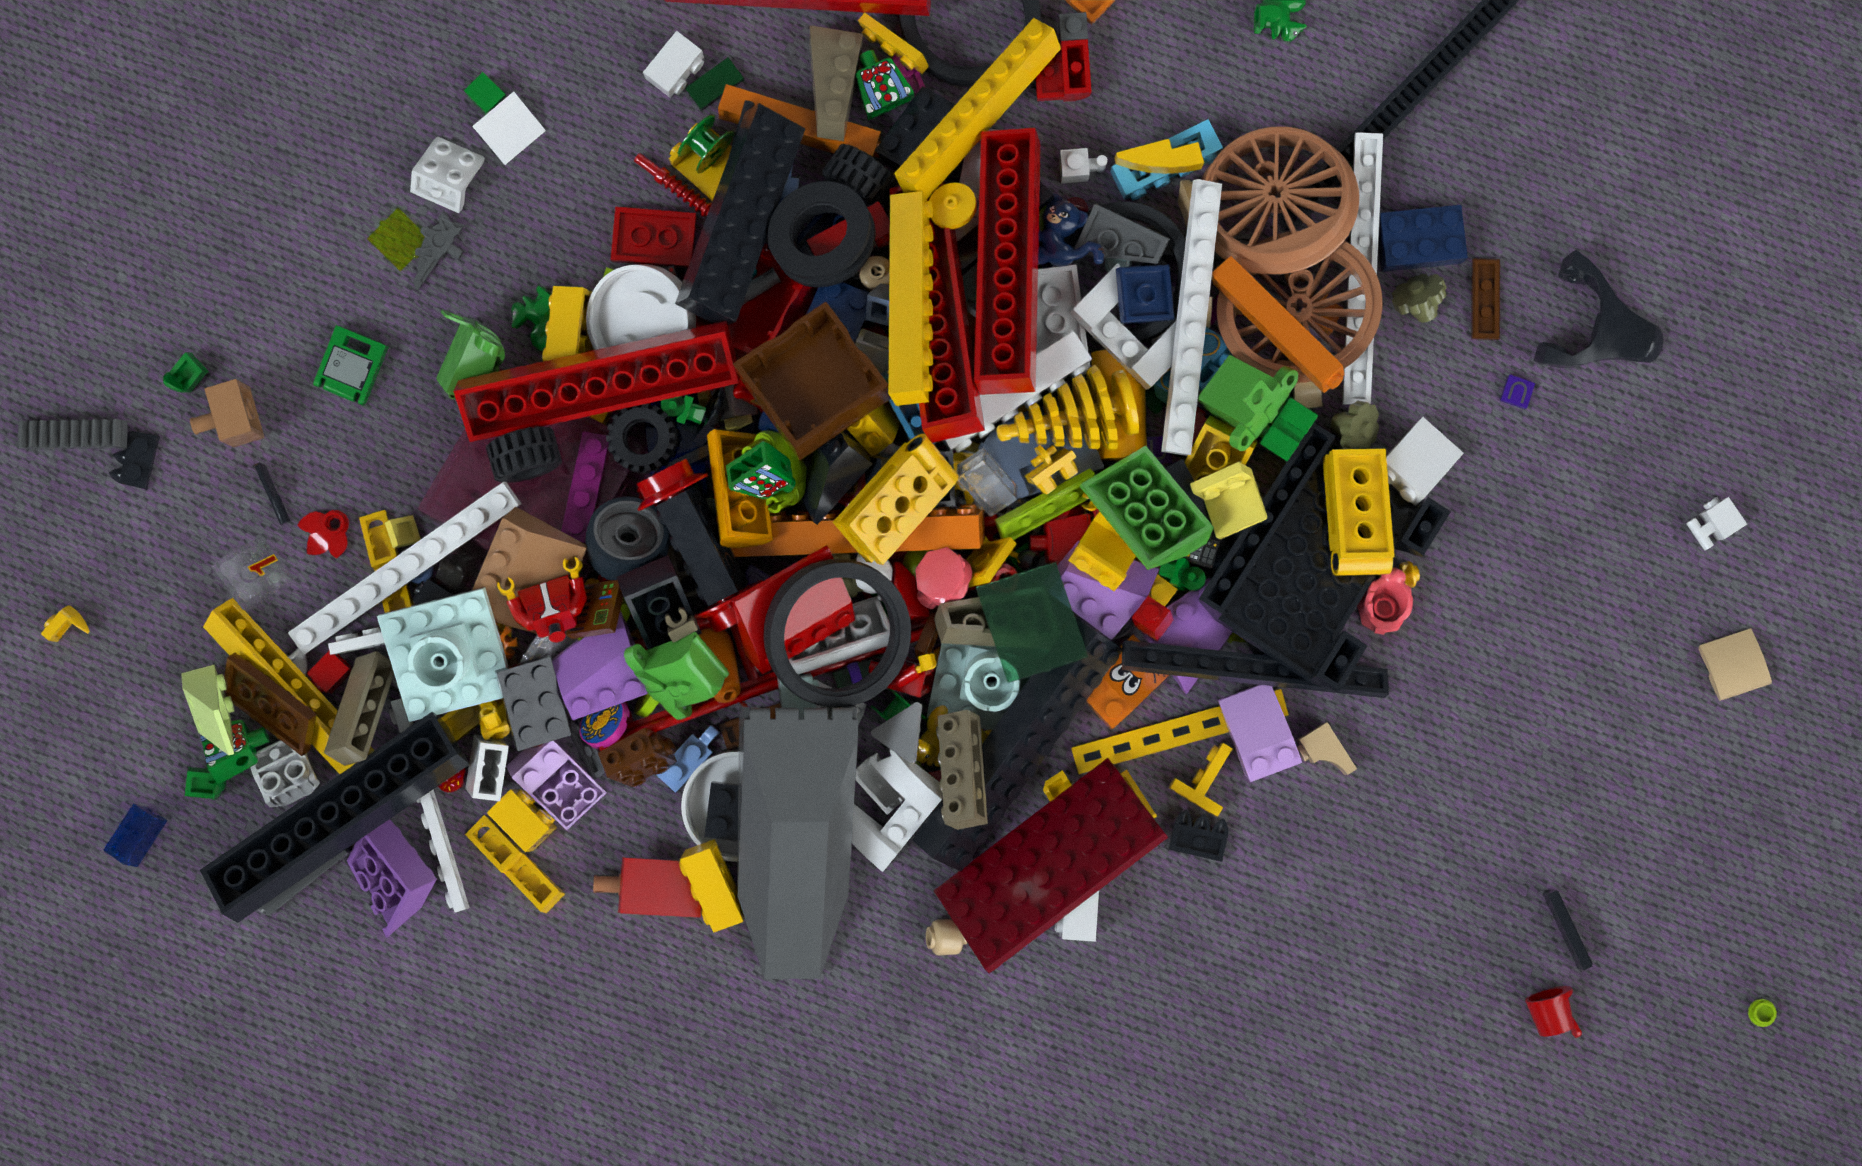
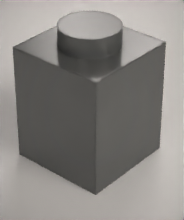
[1058,12,1088,44]

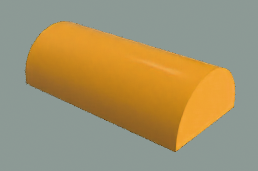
[1091,350,1147,461]
[707,429,773,548]

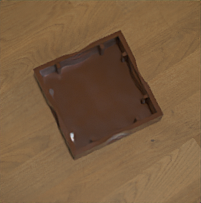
[733,302,891,460]

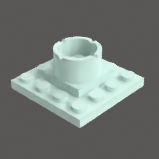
[377,587,508,722]
[927,643,1050,730]

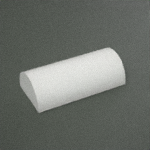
[789,596,890,675]

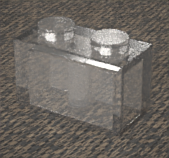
[957,447,1018,517]

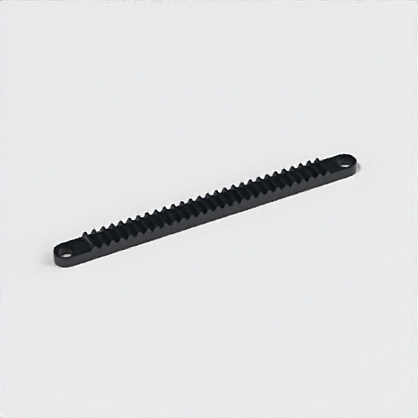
[1278,0,1520,230]

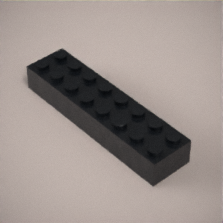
[675,103,805,325]

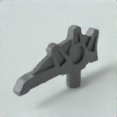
[413,214,464,291]

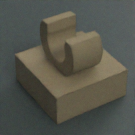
[665,607,698,643]

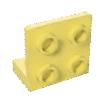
[1190,462,1267,539]

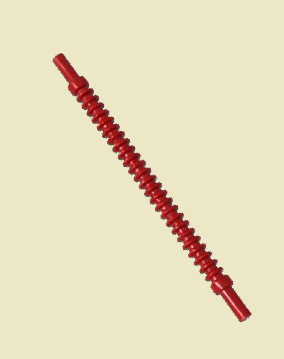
[634,153,771,252]

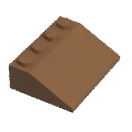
[472,506,587,637]

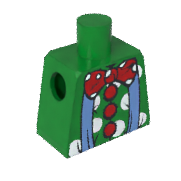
[856,50,914,121]
[726,441,796,499]
[200,719,270,784]

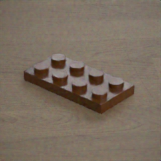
[223,652,317,756]

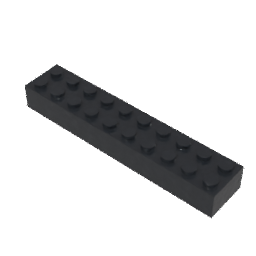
[912,616,1122,871]
[200,712,470,923]

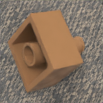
[190,379,265,447]

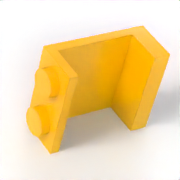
[668,123,732,201]
[1068,511,1136,591]

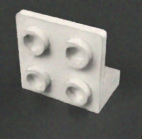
[410,137,484,213]

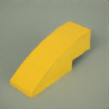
[1114,139,1204,174]

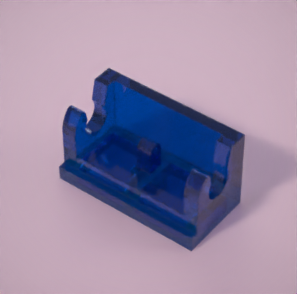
[103,803,168,867]

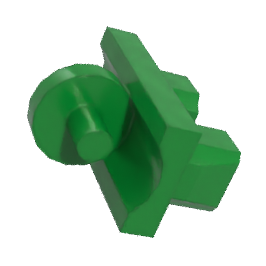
[661,395,706,424]
[1158,558,1206,594]

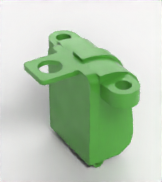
[436,309,505,399]
[1197,355,1298,451]
[624,632,730,720]

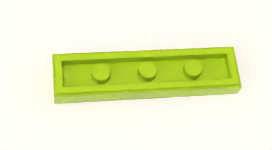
[995,468,1095,540]

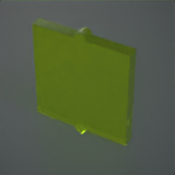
[367,208,425,272]

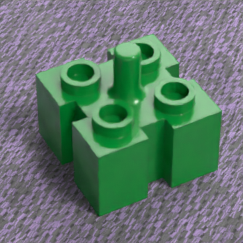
[1258,397,1318,461]

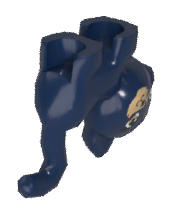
[1038,194,1104,269]

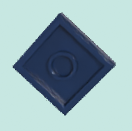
[1115,265,1175,324]

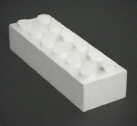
[942,331,1092,453]

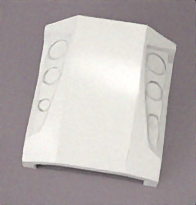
[250,740,320,807]

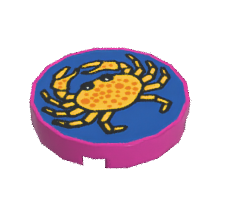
[579,702,630,749]

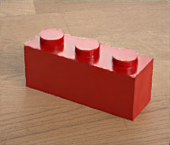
[806,201,890,256]

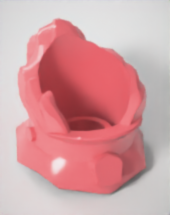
[915,547,972,609]
[1357,567,1413,635]

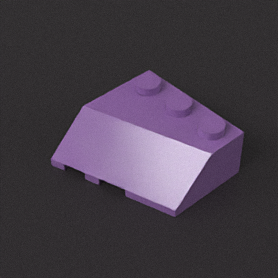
[1043,540,1159,640]
[1140,578,1232,695]
[552,610,648,720]
[347,819,437,937]

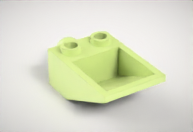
[181,665,234,755]

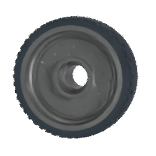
[586,496,670,581]

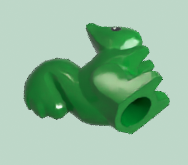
[1254,0,1307,43]
[511,285,552,352]

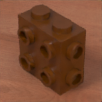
[598,728,677,787]

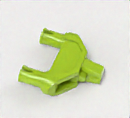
[742,430,811,513]

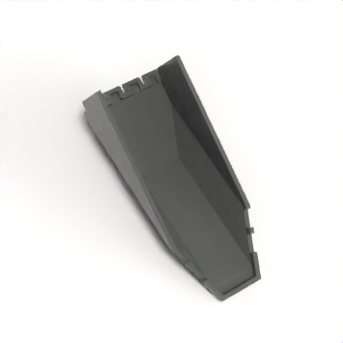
[737,702,858,979]

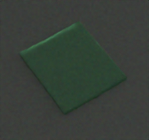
[976,562,1088,683]

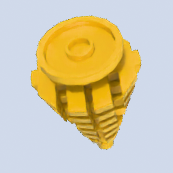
[996,365,1139,451]

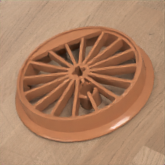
[1201,127,1359,274]
[1217,231,1383,383]

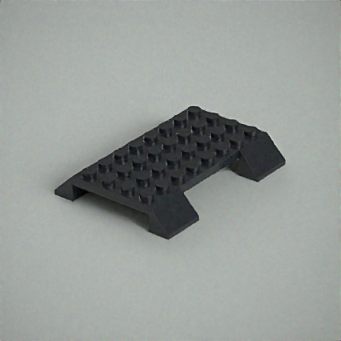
[1198,422,1451,692]

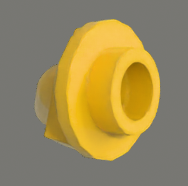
[1379,561,1420,588]

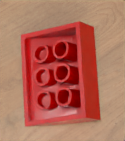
[732,545,855,674]

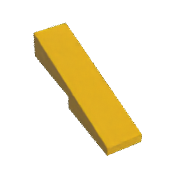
[359,510,414,613]
[465,815,565,913]

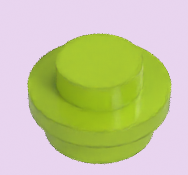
[1748,999,1777,1027]

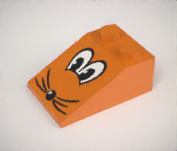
[1086,634,1169,729]

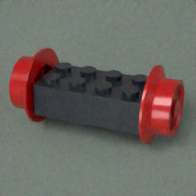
[637,458,763,633]

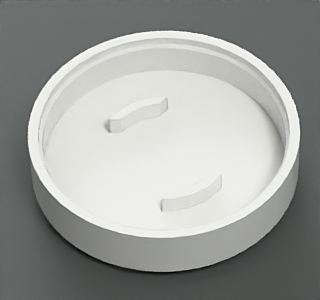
[586,264,696,350]
[681,749,739,862]

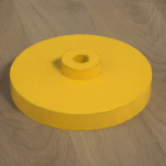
[929,183,977,229]

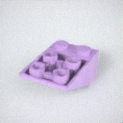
[506,740,607,830]

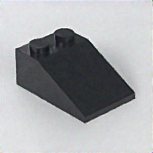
[802,430,873,525]

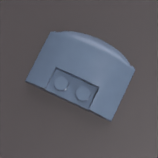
[978,406,1104,508]

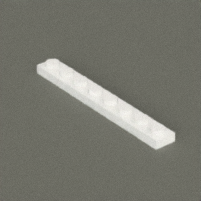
[389,698,470,912]

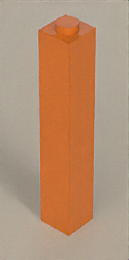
[718,84,881,158]
[1212,256,1345,393]

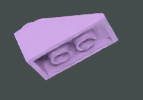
[1218,685,1302,782]

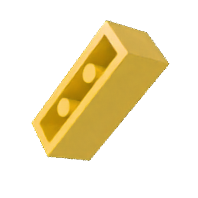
[679,839,745,933]

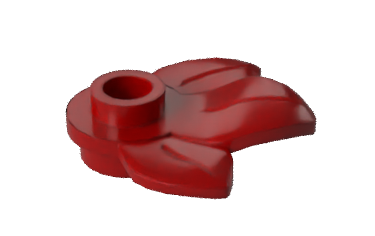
[297,510,349,558]

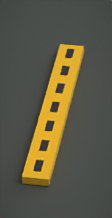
[1071,689,1289,774]

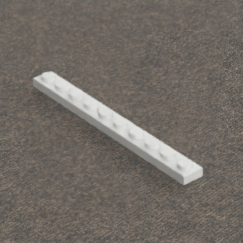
[1342,133,1383,405]
[1161,179,1222,456]
[288,482,521,655]

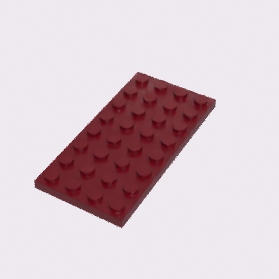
[934,758,1168,974]

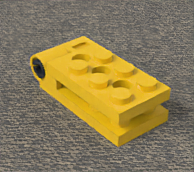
[832,434,959,565]
[1323,449,1395,576]

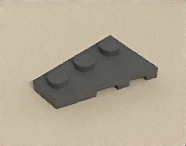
[1074,204,1170,264]

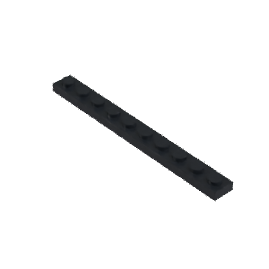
[1122,640,1389,698]

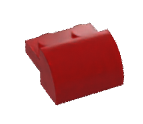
[1035,39,1092,102]

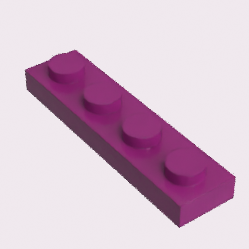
[561,431,609,544]

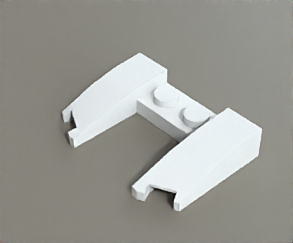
[1069,264,1177,390]
[852,749,943,872]

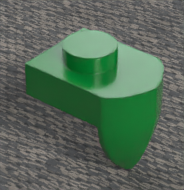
[163,352,209,393]
[185,767,226,801]

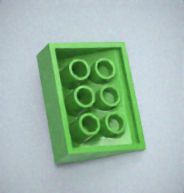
[1080,446,1214,570]

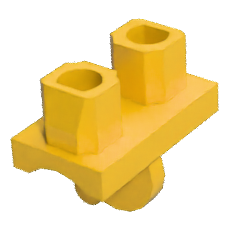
[1025,445,1078,494]
[477,699,511,740]

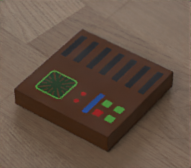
[566,580,623,639]

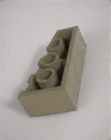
[809,25,863,141]
[934,586,1061,650]

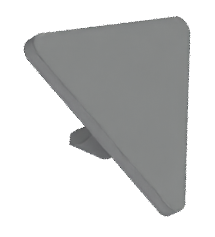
[871,702,922,763]

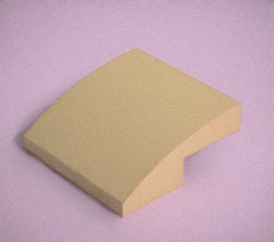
[1699,628,1772,701]

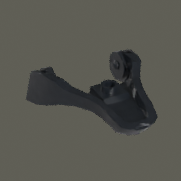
[1533,250,1664,368]

